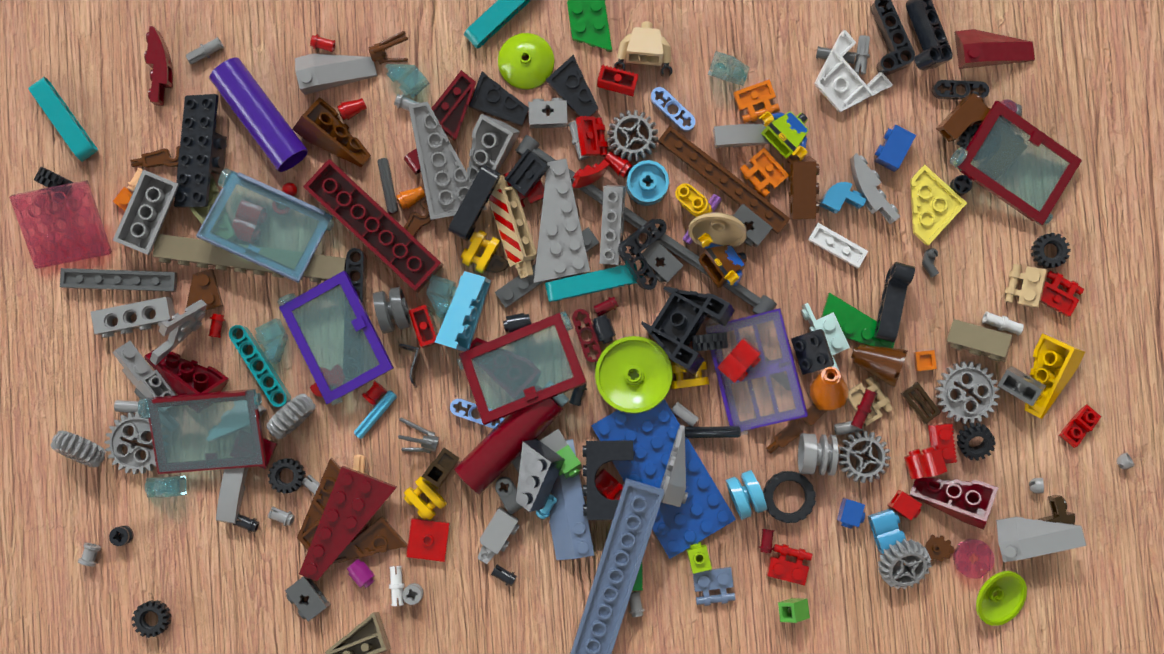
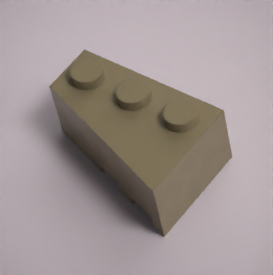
[947,319,1012,362]
[325,612,391,654]

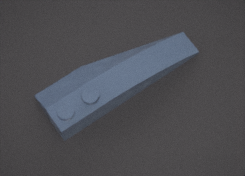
[549,439,594,560]

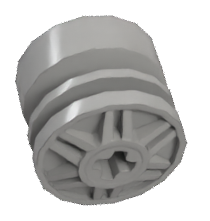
[798,433,839,476]

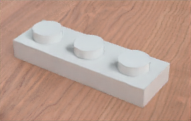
[808,223,868,268]

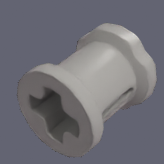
[78,542,101,567]

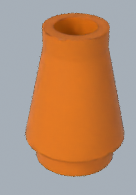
[396,186,426,210]

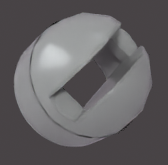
[1117,452,1134,469]
[1029,478,1044,493]

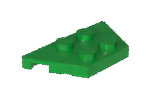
[567,0,612,52]

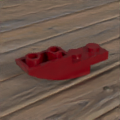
[144,26,173,106]

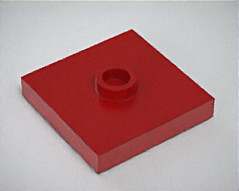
[406,518,450,562]

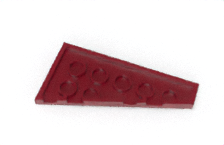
[299,465,397,581]

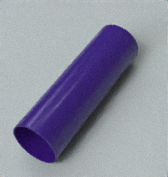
[209,57,308,172]

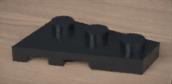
[546,54,598,116]
[469,71,529,127]

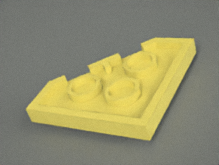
[910,165,967,246]

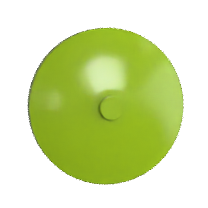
[595,336,673,414]

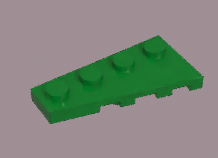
[821,292,895,348]

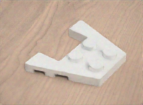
[814,30,893,112]

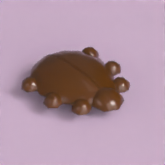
[925,534,955,562]

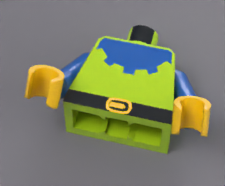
[759,111,808,161]

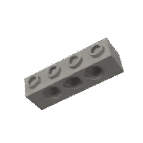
[599,185,626,265]
[91,297,175,338]

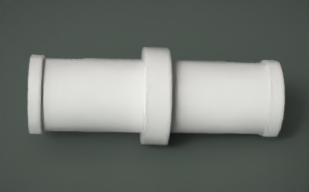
[982,311,1024,336]
[389,566,405,606]

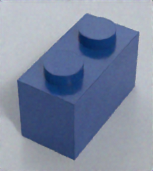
[874,125,916,172]

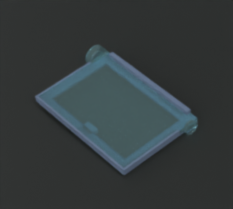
[196,168,335,283]

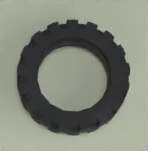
[763,471,816,523]

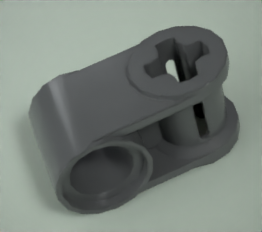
[495,477,523,515]

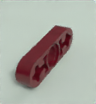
[572,309,601,363]

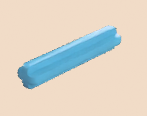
[354,390,397,439]

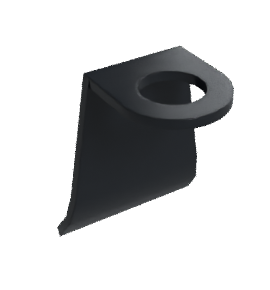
[398,344,421,388]

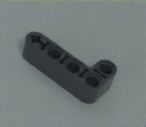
[871,0,915,76]
[906,0,953,70]
[448,165,501,241]
[874,262,915,343]

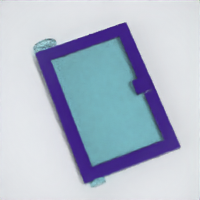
[277,271,394,406]

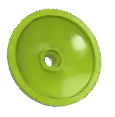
[498,33,554,90]
[976,571,1027,626]

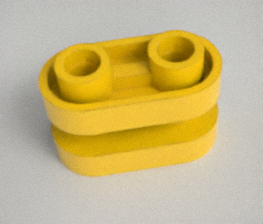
[675,183,713,218]
[461,230,501,274]
[671,362,709,389]
[404,476,447,520]

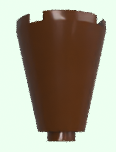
[851,345,908,387]

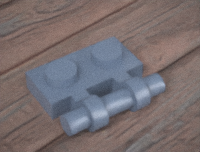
[692,567,735,606]

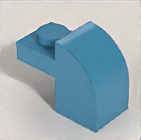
[819,182,867,214]

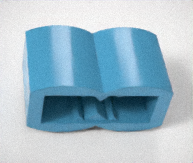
[868,509,906,554]

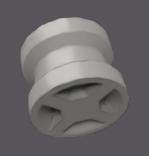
[402,583,424,605]

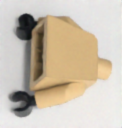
[614,21,673,77]

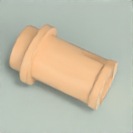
[127,168,143,191]

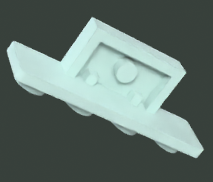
[801,303,850,372]

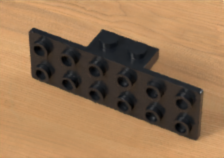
[174,94,227,208]

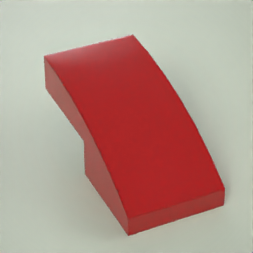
[595,468,623,500]

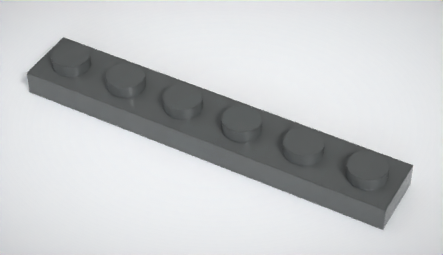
[495,227,599,308]
[60,268,177,292]

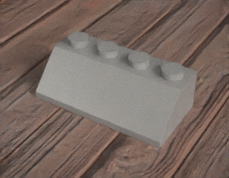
[113,170,180,255]

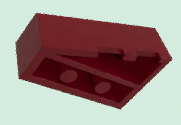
[431,70,476,142]

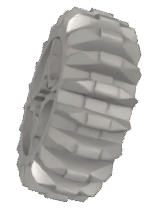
[607,110,658,162]
[267,394,315,439]
[50,430,106,467]
[838,431,891,483]
[878,539,931,589]

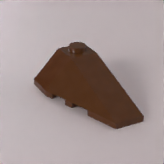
[292,97,371,167]

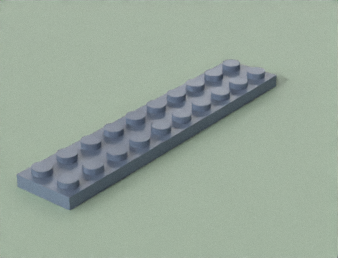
[570,478,664,654]

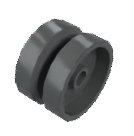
[373,286,411,334]

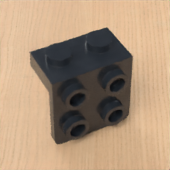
[791,329,834,375]

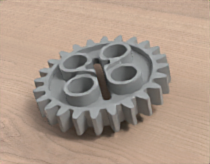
[935,362,1000,424]
[104,412,170,474]

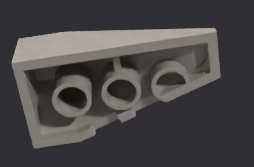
[295,53,378,95]
[467,114,520,183]
[660,425,688,507]
[996,517,1086,562]

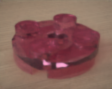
[953,539,994,579]

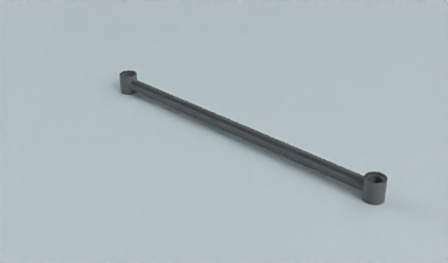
[515,135,777,314]

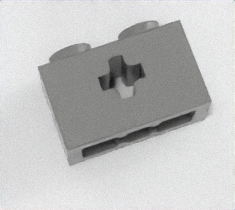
[528,98,568,129]

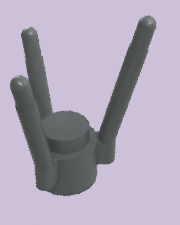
[398,417,439,453]

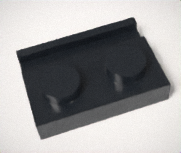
[505,149,550,197]

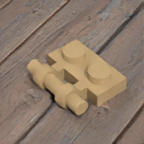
[1005,264,1047,308]
[847,376,893,426]

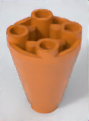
[810,367,849,410]

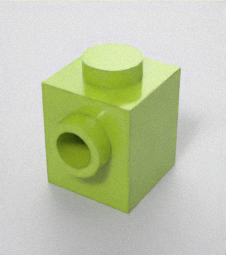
[686,542,712,574]

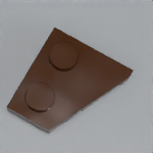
[185,269,223,312]

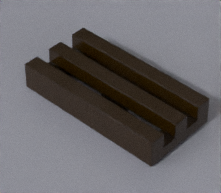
[901,382,941,424]

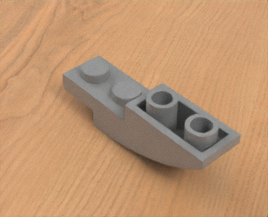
[850,153,900,224]
[112,341,176,412]

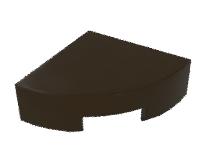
[485,254,509,273]

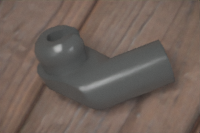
[922,248,939,278]

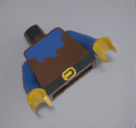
[698,233,747,288]

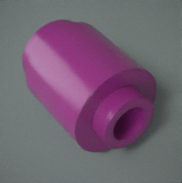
[347,559,375,589]

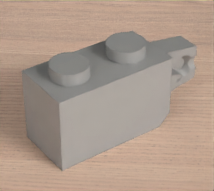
[477,507,520,564]

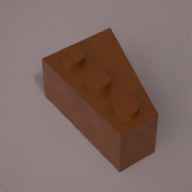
[787,156,820,220]

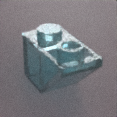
[708,51,750,86]
[385,64,429,98]
[426,275,458,319]
[255,318,288,364]
[145,476,187,497]

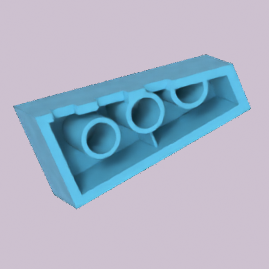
[435,271,491,352]

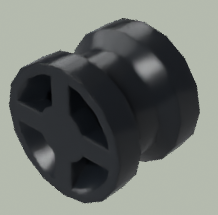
[949,175,973,196]
[109,526,134,546]

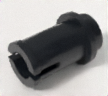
[569,384,588,406]
[233,513,260,533]
[491,564,517,586]

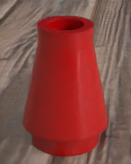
[337,98,367,120]
[604,152,633,178]

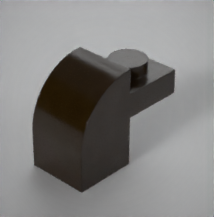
[422,448,460,489]
[1038,495,1075,525]

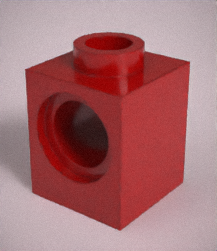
[888,490,922,520]

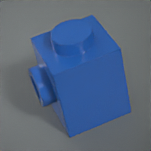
[837,498,865,529]

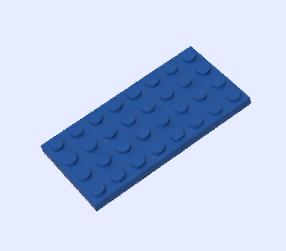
[591,399,736,559]

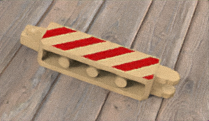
[489,175,537,278]

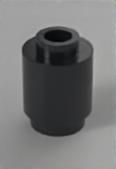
[503,313,531,333]
[592,315,616,344]

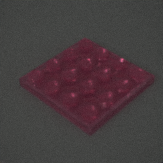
[9,180,112,269]

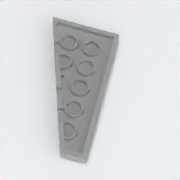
[408,102,487,220]
[534,159,590,283]

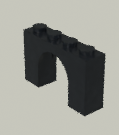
[582,440,634,520]

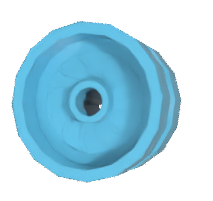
[626,160,669,206]
[725,470,767,520]

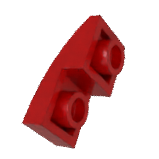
[572,160,610,188]
[1059,404,1102,448]

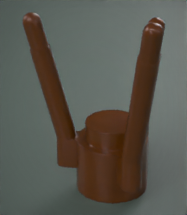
[369,31,408,64]

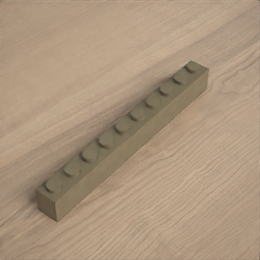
[153,234,346,285]

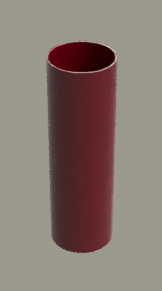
[454,385,564,495]

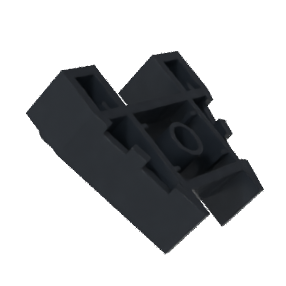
[641,287,735,376]

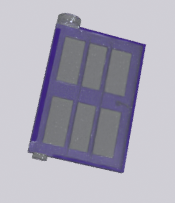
[704,308,808,436]

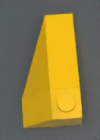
[1024,333,1086,419]

